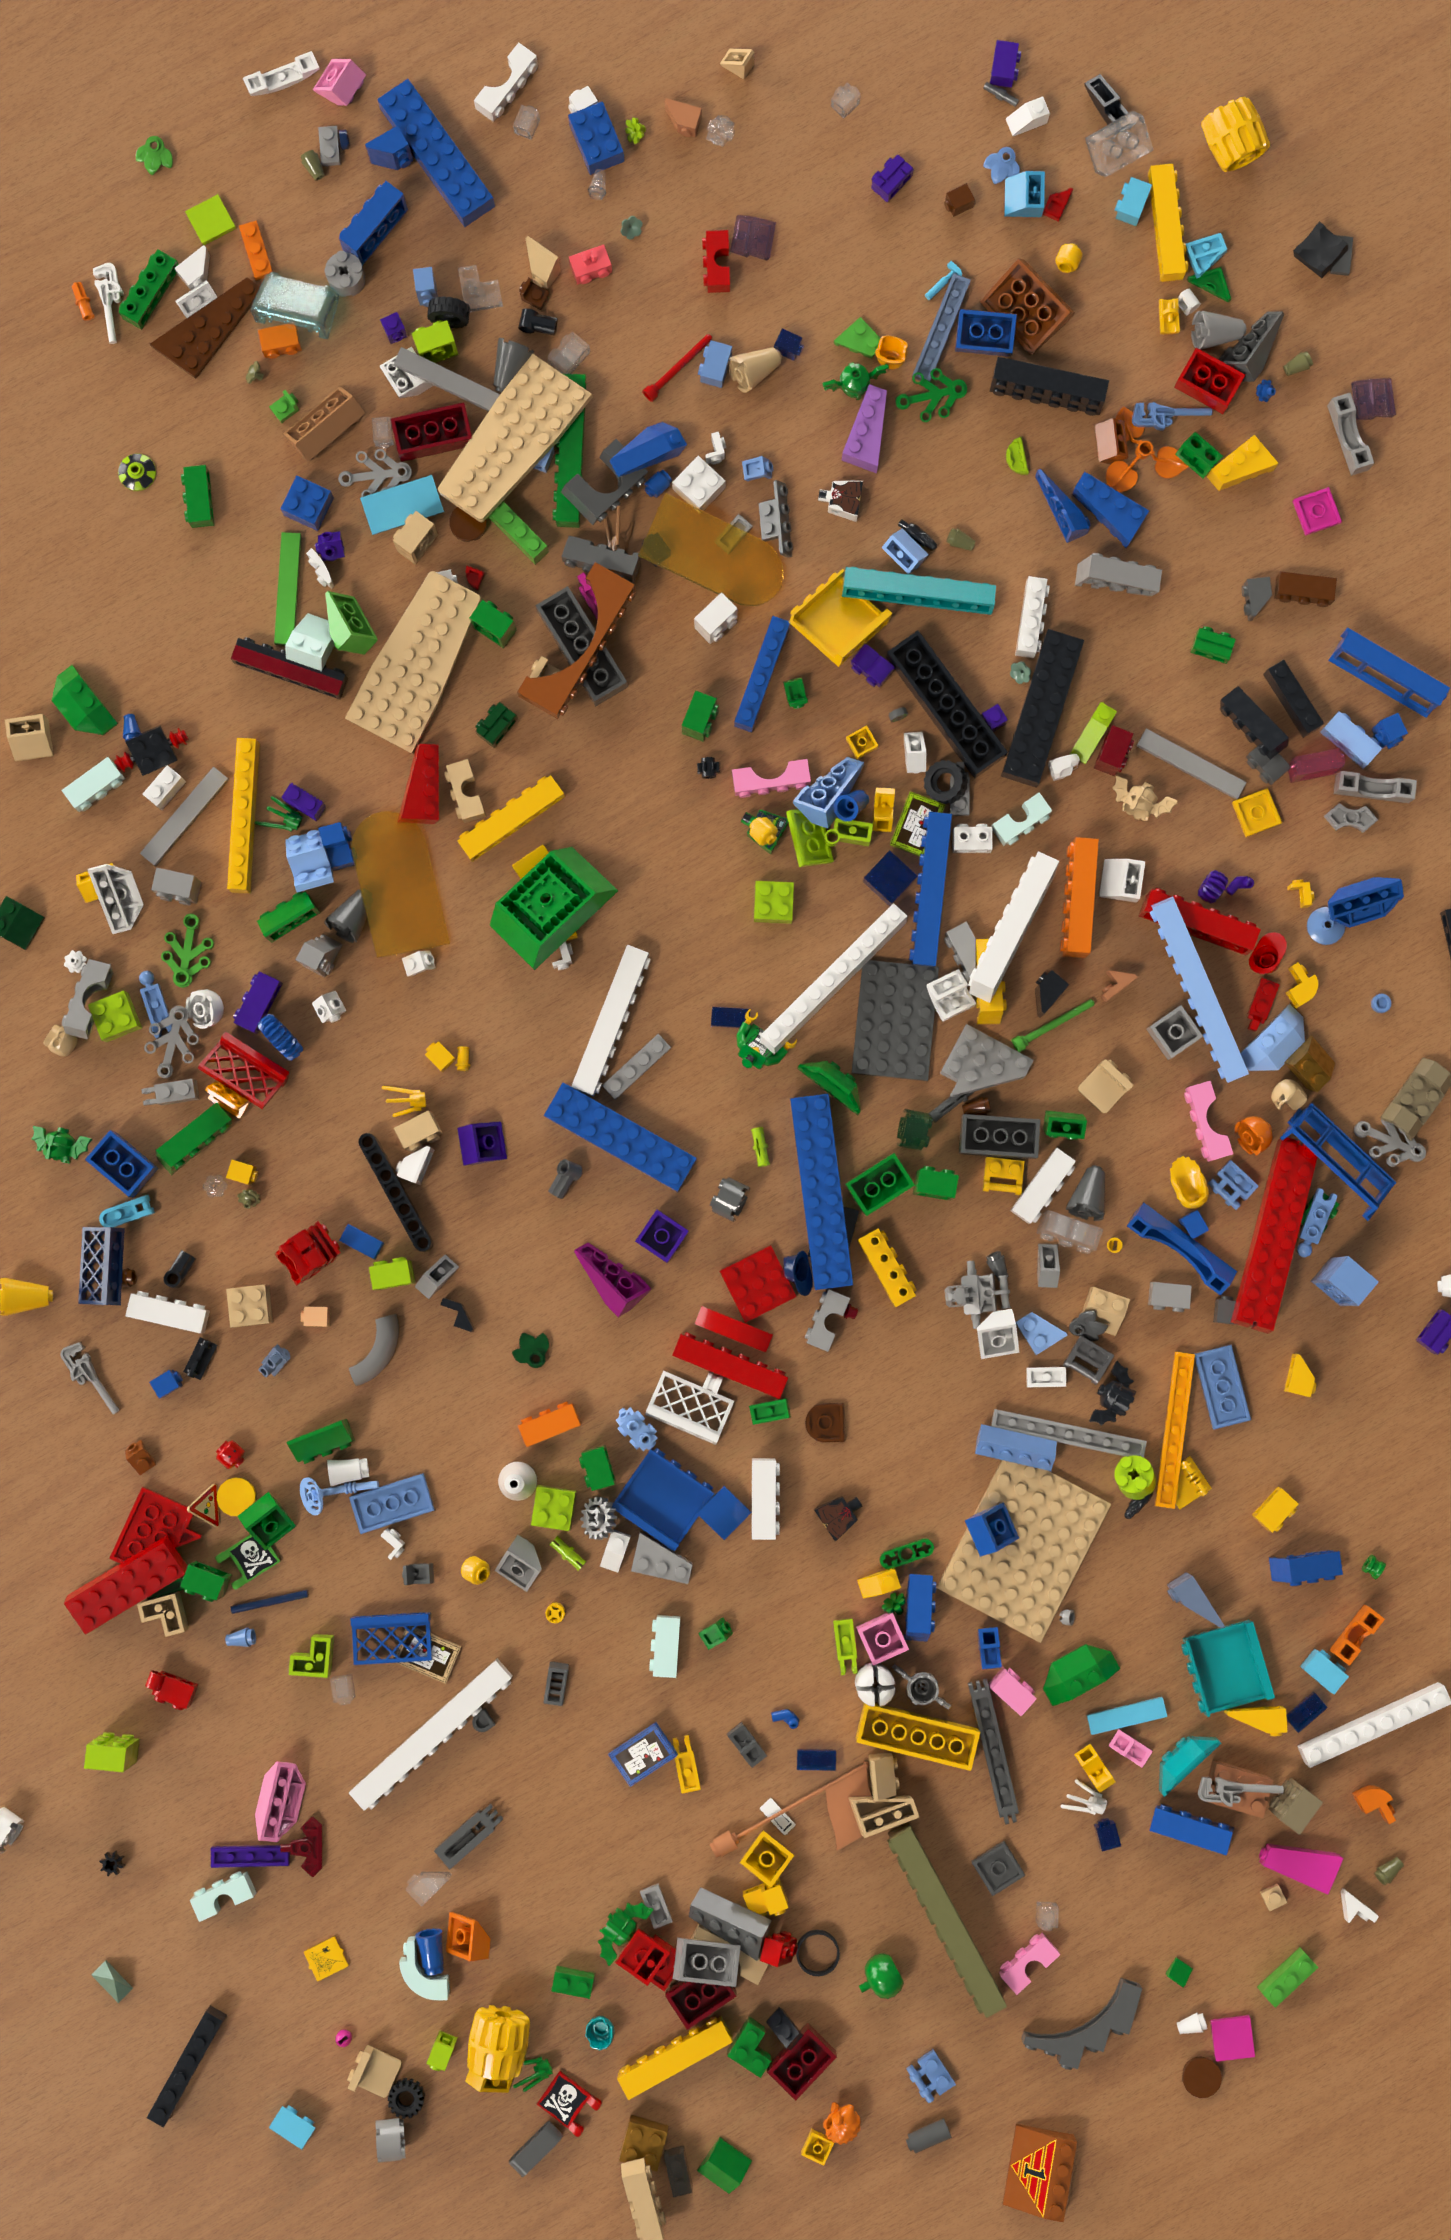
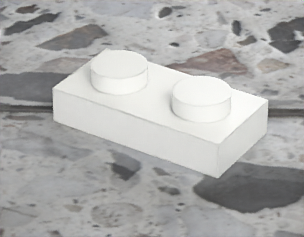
[175,280,217,318]
[1026,1367,1066,1387]

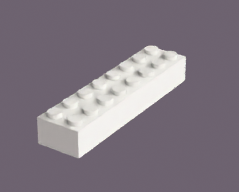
[968,851,1059,1003]

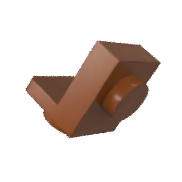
[125,1440,156,1475]

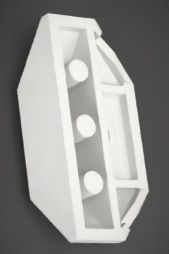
[88,864,144,934]

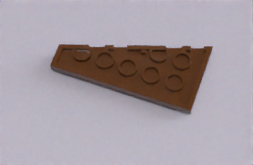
[150,278,263,379]

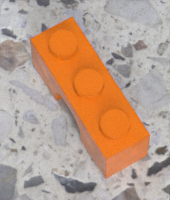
[1329,1605,1385,1666]

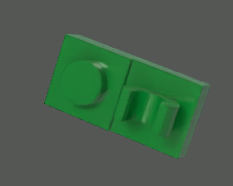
[749,1398,791,1425]

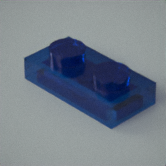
[711,1007,750,1028]
[1286,1692,1328,1733]
[797,1749,836,1771]

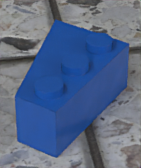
[1269,1550,1343,1586]
[904,1574,936,1642]

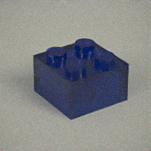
[863,850,918,906]

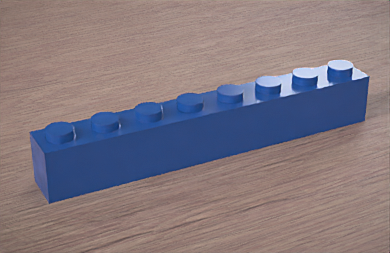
[909,812,952,967]

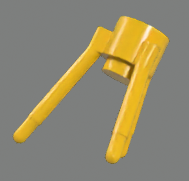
[382,1086,426,1117]

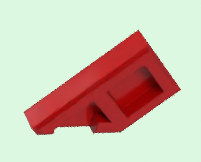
[1042,188,1073,222]

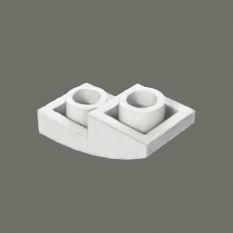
[306,548,334,589]

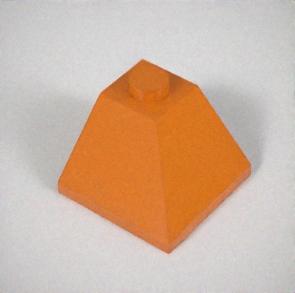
[446,1912,491,1961]

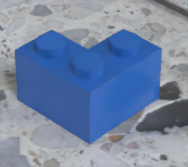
[318,822,358,871]

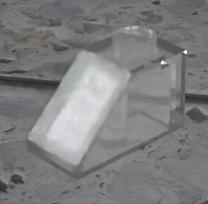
[405,1872,452,1907]

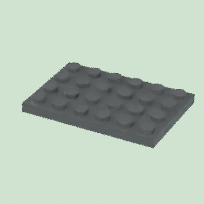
[851,960,939,1081]

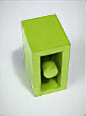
[426,2030,458,2071]

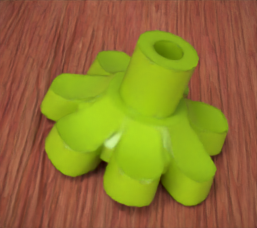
[625,118,646,144]

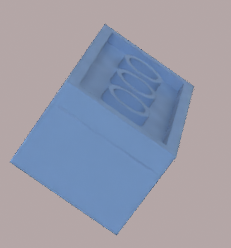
[1311,1256,1379,1306]

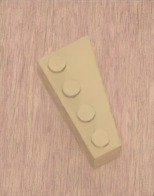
[621,2158,666,2240]

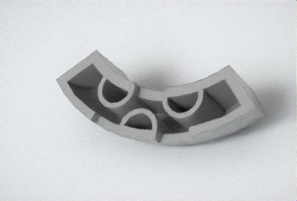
[349,1314,399,1386]

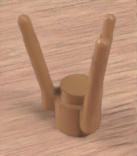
[604,506,634,551]

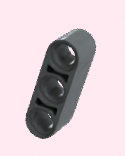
[508,2121,563,2177]

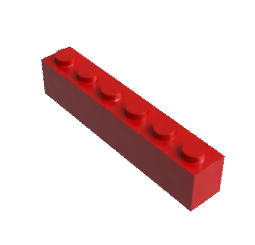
[672,1332,788,1399]

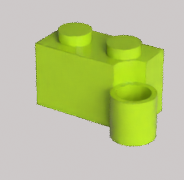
[824,818,873,847]

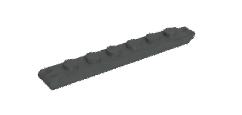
[968,1678,1019,1825]

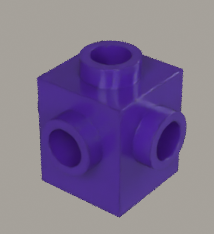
[315,531,345,561]

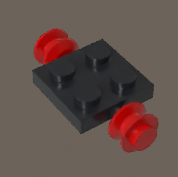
[114,725,189,776]

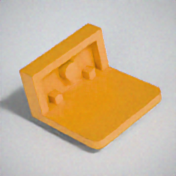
[205,1080,251,1119]

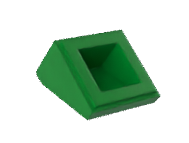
[1165,1957,1193,1988]

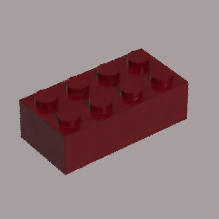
[390,402,472,462]

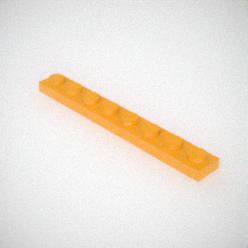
[1154,1352,1195,1509]

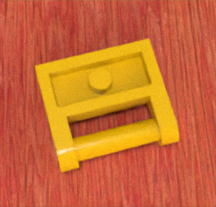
[982,1157,1025,1196]

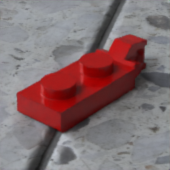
[1247,978,1280,1032]

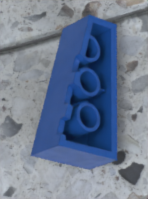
[1149,1804,1234,1856]

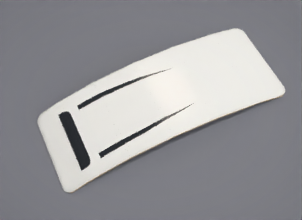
[760,1798,796,1835]

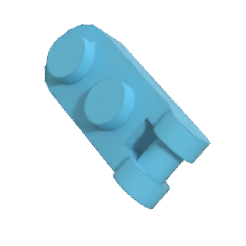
[99,1195,155,1228]

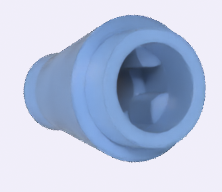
[225,1627,256,1647]

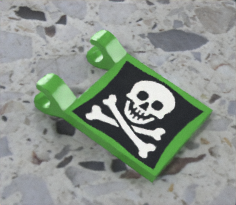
[215,1535,281,1590]

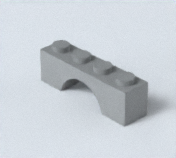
[1327,393,1374,476]
[1333,771,1417,803]
[62,959,113,1039]

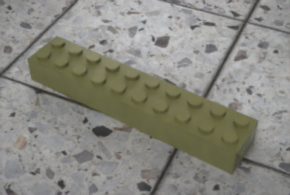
[887,1822,1007,2018]

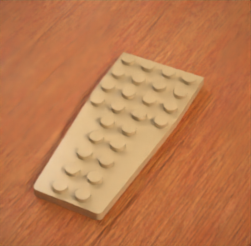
[438,354,593,522]
[345,571,481,754]

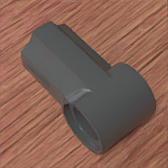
[548,1159,583,1199]

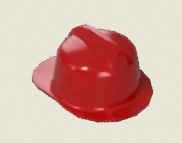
[1249,932,1287,975]

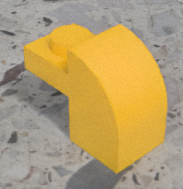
[872,788,895,832]
[1285,962,1318,1009]
[1074,1744,1116,1793]

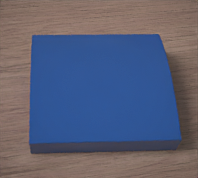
[697,1486,752,1540]

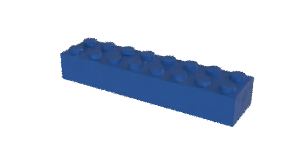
[377,79,495,228]
[544,1083,697,1192]

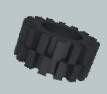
[388,2078,425,2119]

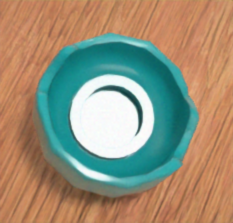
[585,2016,615,2051]

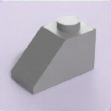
[1037,1244,1060,1288]
[415,1255,459,1299]

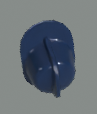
[783,1251,813,1296]

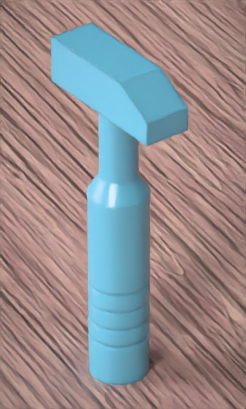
[925,261,962,300]

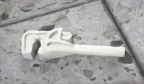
[93,263,124,344]

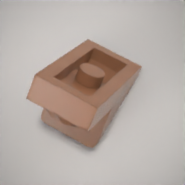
[1100,971,1138,1002]

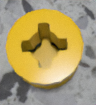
[545,1602,566,1623]

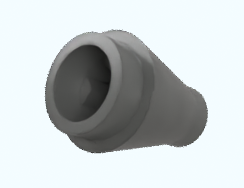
[986,1251,1009,1281]

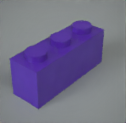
[233,971,283,1034]

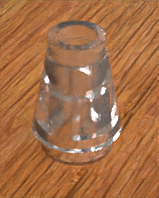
[588,169,606,200]

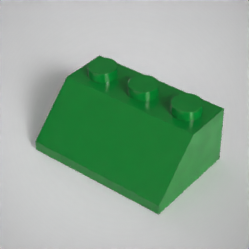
[257,891,320,943]
[845,1153,915,1216]
[287,1419,355,1464]

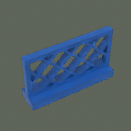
[350,1612,432,1665]

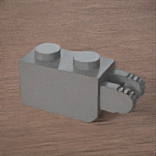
[141,1079,200,1106]

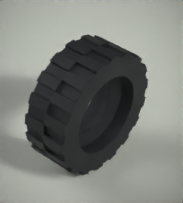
[427,296,470,329]
[923,760,968,804]

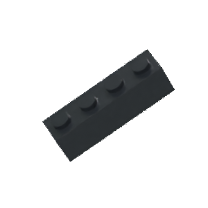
[1263,660,1324,738]
[1220,686,1289,760]

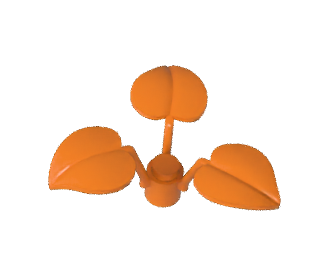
[1106,407,1189,493]

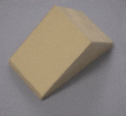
[720,49,754,79]

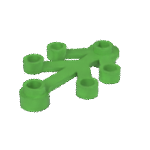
[161,914,215,988]

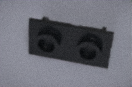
[183,1337,218,1380]

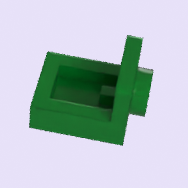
[783,677,808,709]

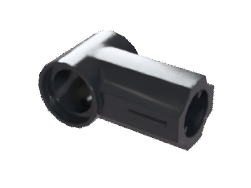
[518,308,558,336]
[163,1250,197,1288]

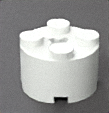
[0,1807,24,1854]

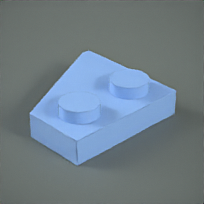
[1016,1312,1068,1355]

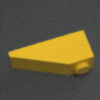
[1224,1706,1288,1736]

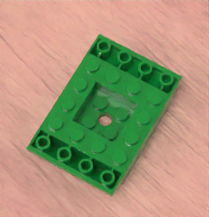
[490,847,618,970]

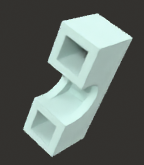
[991,792,1052,846]
[190,1871,257,1922]

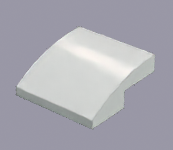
[926,969,976,1022]

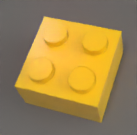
[846,725,878,759]
[801,2128,834,2166]

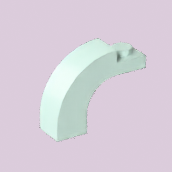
[399,1936,450,2000]

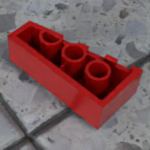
[397,744,439,824]

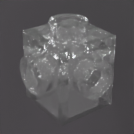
[706,115,735,147]

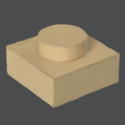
[1260,1884,1287,1911]

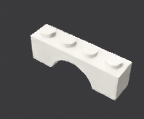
[474,42,538,122]

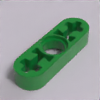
[879,1538,934,1569]

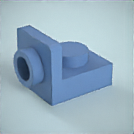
[742,456,773,482]

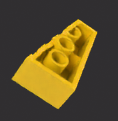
[976,939,1007,1025]

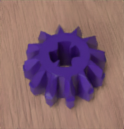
[1198,870,1228,904]

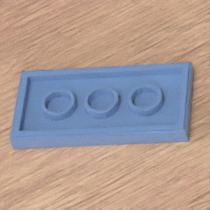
[1194,1345,1251,1429]
[349,1473,435,1534]

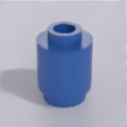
[644,470,672,498]

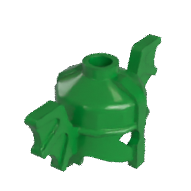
[822,362,889,401]
[32,1126,92,1164]
[598,1902,653,1966]

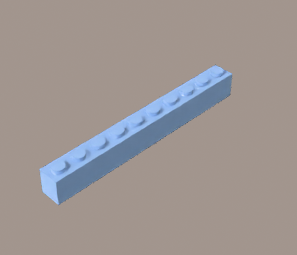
[1150,896,1249,1083]

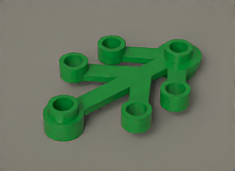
[895,368,967,422]

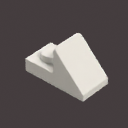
[1341,1888,1379,1923]

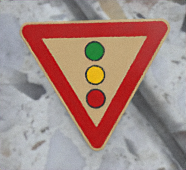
[187,1484,219,1527]

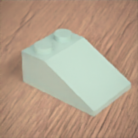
[285,613,334,671]

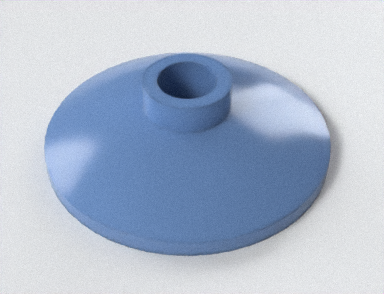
[1307,907,1345,945]

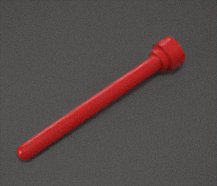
[642,334,712,402]

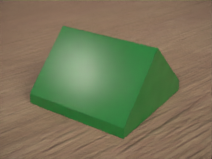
[697,2137,752,2194]

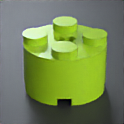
[1115,1455,1156,1500]

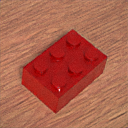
[1174,348,1245,414]

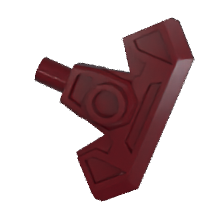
[280,1816,322,1877]

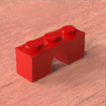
[702,230,730,293]

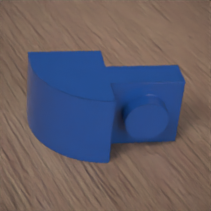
[978,1627,1002,1670]

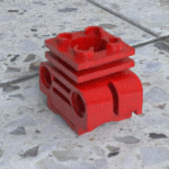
[275,1221,341,1286]

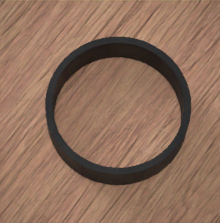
[796,1930,840,1977]

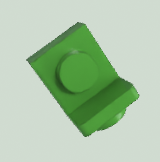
[269,390,299,424]

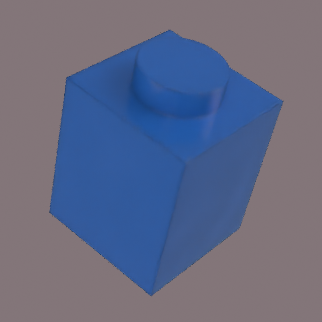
[149,1370,183,1399]

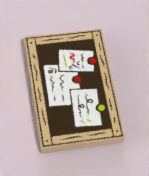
[393,1626,462,1684]

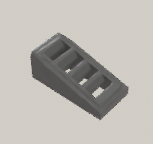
[543,1662,569,1706]

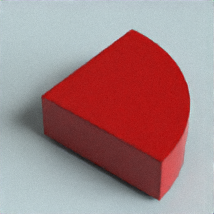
[465,566,485,591]

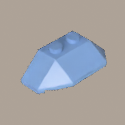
[1240,1004,1305,1071]

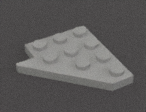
[940,1024,1034,1097]

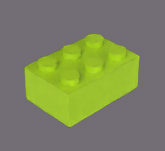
[84,1732,139,1772]

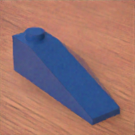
[1035,469,1091,543]

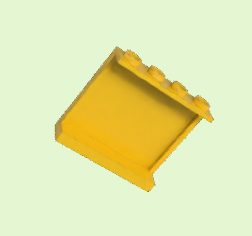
[789,569,893,667]

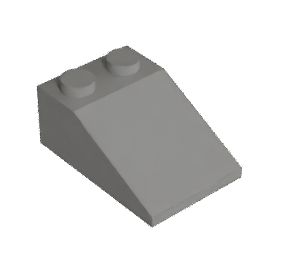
[673,1938,741,1987]

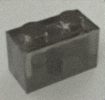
[664,2146,693,2197]

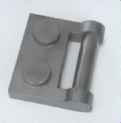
[1063,1336,1114,1385]

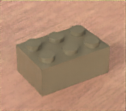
[1268,1778,1323,1835]

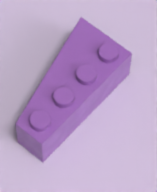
[842,384,887,474]

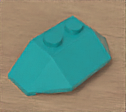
[1159,1736,1222,1797]

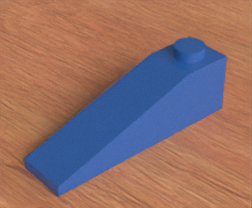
[610,422,687,477]

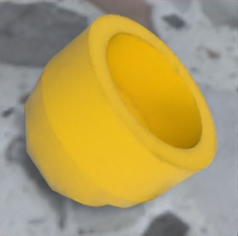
[1107,1237,1123,1253]

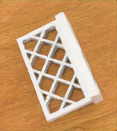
[645,1371,734,1445]

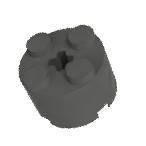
[710,1177,750,1222]

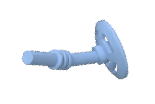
[300,1477,379,1515]

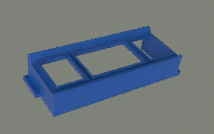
[1328,627,1450,718]
[1280,1103,1397,1221]

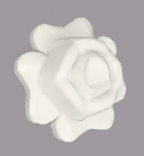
[64,950,87,973]

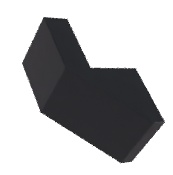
[440,1298,475,1332]

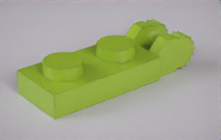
[833,1618,858,1675]

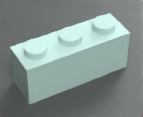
[61,757,125,812]
[649,1615,680,1678]

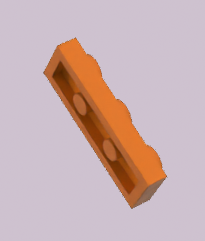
[239,220,274,281]

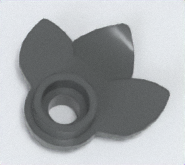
[1069,1311,1108,1341]

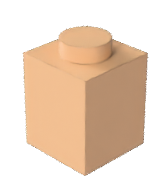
[301,1307,330,1327]

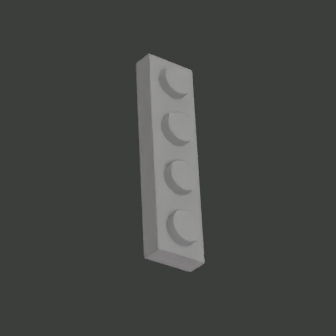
[602,1034,671,1100]

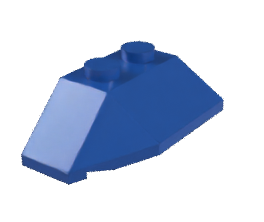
[1328,877,1404,928]

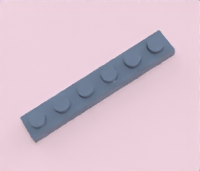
[912,273,971,382]

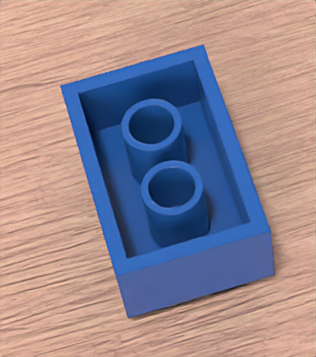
[568,101,624,175]
[955,309,1017,357]
[85,1130,159,1198]

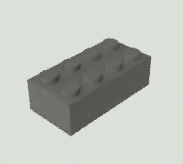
[959,1114,1040,1159]

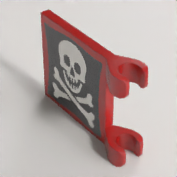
[537,2071,602,2137]

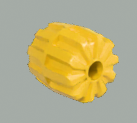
[1201,97,1270,172]
[467,2005,530,2080]

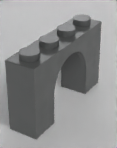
[561,439,648,525]

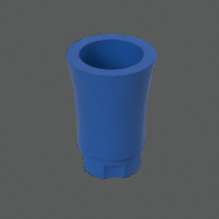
[834,790,869,821]
[415,1928,444,1975]

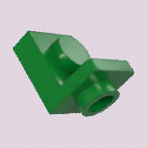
[698,1617,733,1650]

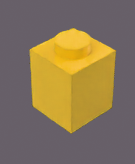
[425,1041,456,1073]
[226,1160,258,1185]

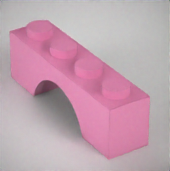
[732,759,811,798]
[1184,1081,1233,1162]

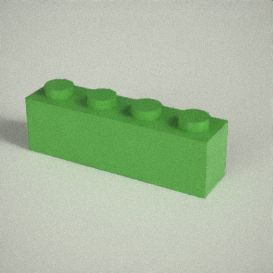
[488,501,549,565]

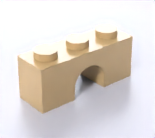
[444,759,486,823]

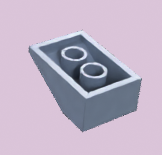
[1167,1572,1225,1628]

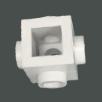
[312,991,346,1023]

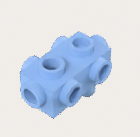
[616,1407,658,1451]

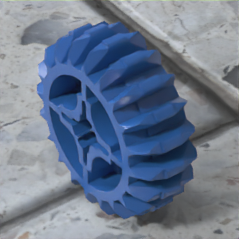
[258,1014,303,1061]

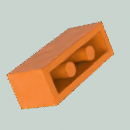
[518,1401,582,1447]

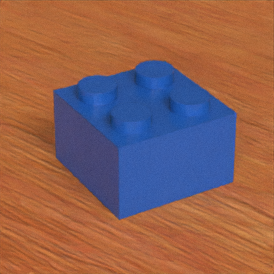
[280,475,334,531]

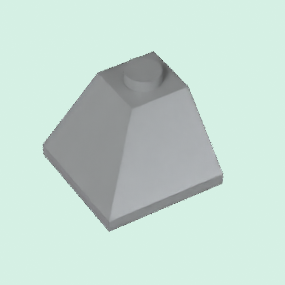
[495,1535,542,1592]

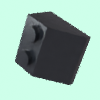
[1035,970,1069,1018]

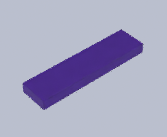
[211,1845,290,1868]

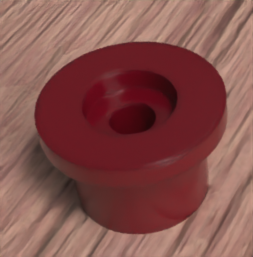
[844,1304,858,1319]

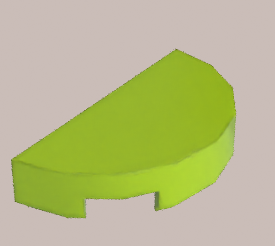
[1006,437,1029,475]

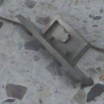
[759,480,793,558]

